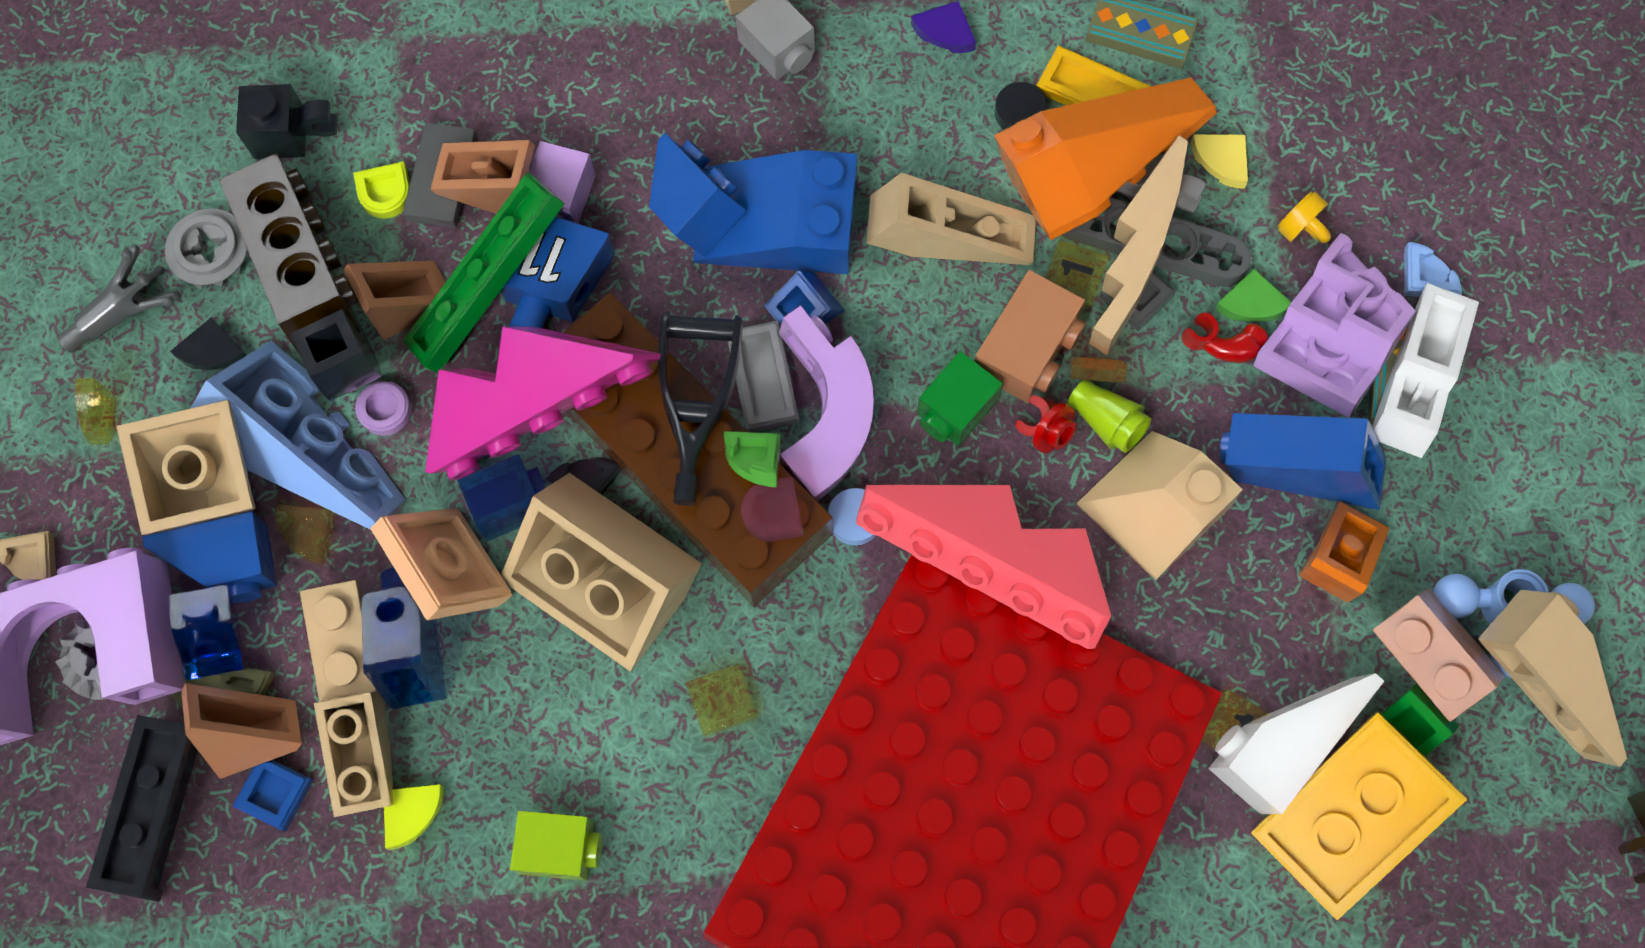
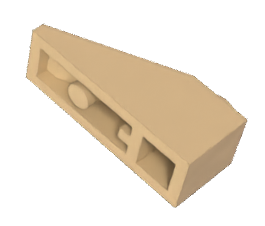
[866,173,1036,265]
[1478,590,1627,767]

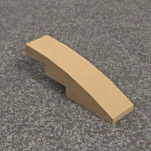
[1089,136,1188,355]

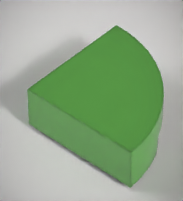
[1215,269,1291,322]
[724,431,781,488]

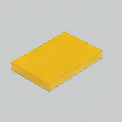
[1251,711,1467,920]

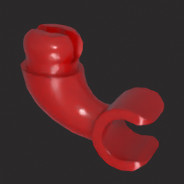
[1181,313,1269,363]

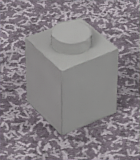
[735,0,815,81]

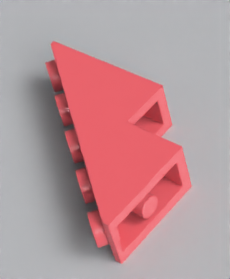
[856,485,1111,649]

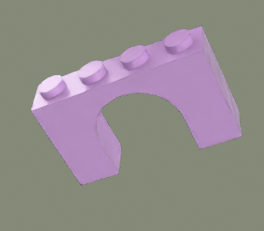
[0,548,185,745]

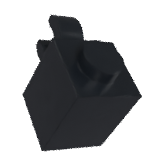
[236,84,338,159]

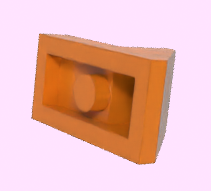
[1298,501,1390,603]

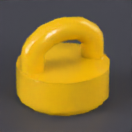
[1277,191,1331,243]

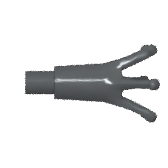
[57,245,181,353]

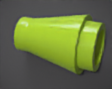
[1068,379,1151,453]

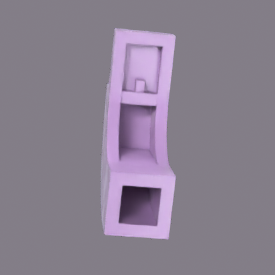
[779,306,874,501]

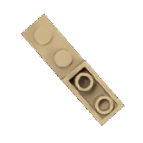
[300,580,393,817]

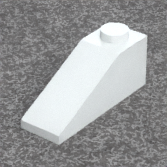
[1208,673,1384,814]

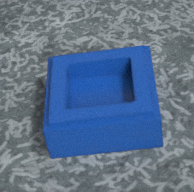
[232,760,314,832]

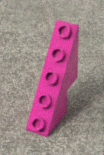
[425,326,661,481]

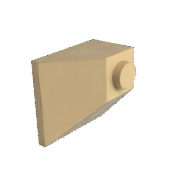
[116,400,256,535]
[1077,431,1243,580]

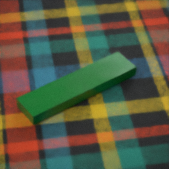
[403,172,565,374]

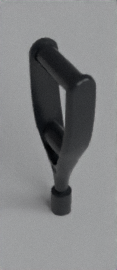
[658,311,743,506]

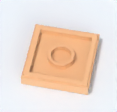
[370,508,513,621]

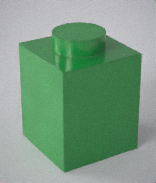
[917,351,1003,447]

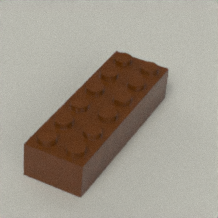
[563,293,834,607]

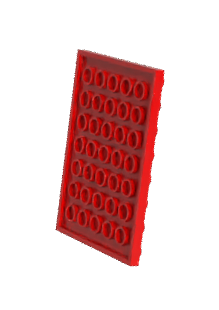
[703,554,1222,948]

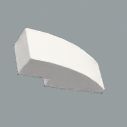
[1372,283,1479,458]

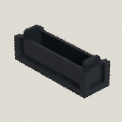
[86,715,198,902]

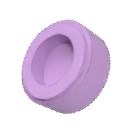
[355,381,412,436]

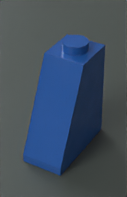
[1220,413,1387,510]

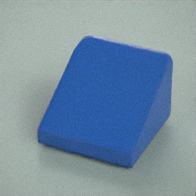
[764,270,845,327]

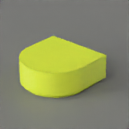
[353,161,410,219]

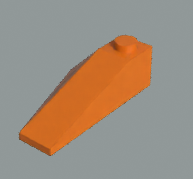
[994,77,1217,241]

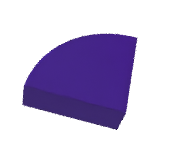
[911,1,976,53]

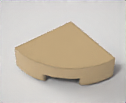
[0,531,56,580]

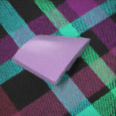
[1253,233,1415,418]

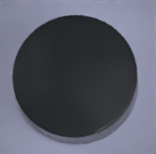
[994,82,1047,130]

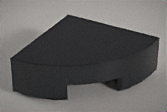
[170,317,247,370]
[546,457,622,495]

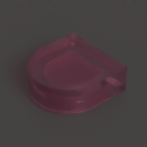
[741,477,803,541]

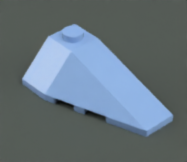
[190,341,406,530]

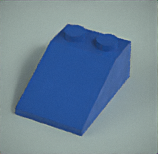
[693,150,857,274]

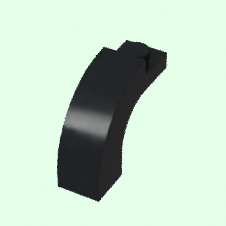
[291,307,382,401]

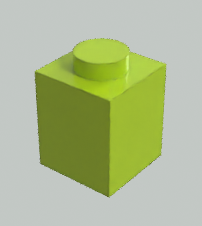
[510,811,602,881]

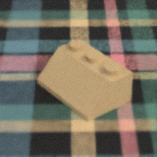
[501,473,702,672]

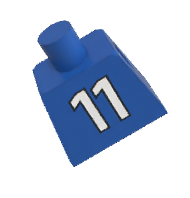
[501,217,615,329]

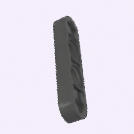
[1061,197,1251,287]

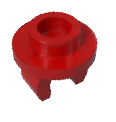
[1015,395,1076,453]

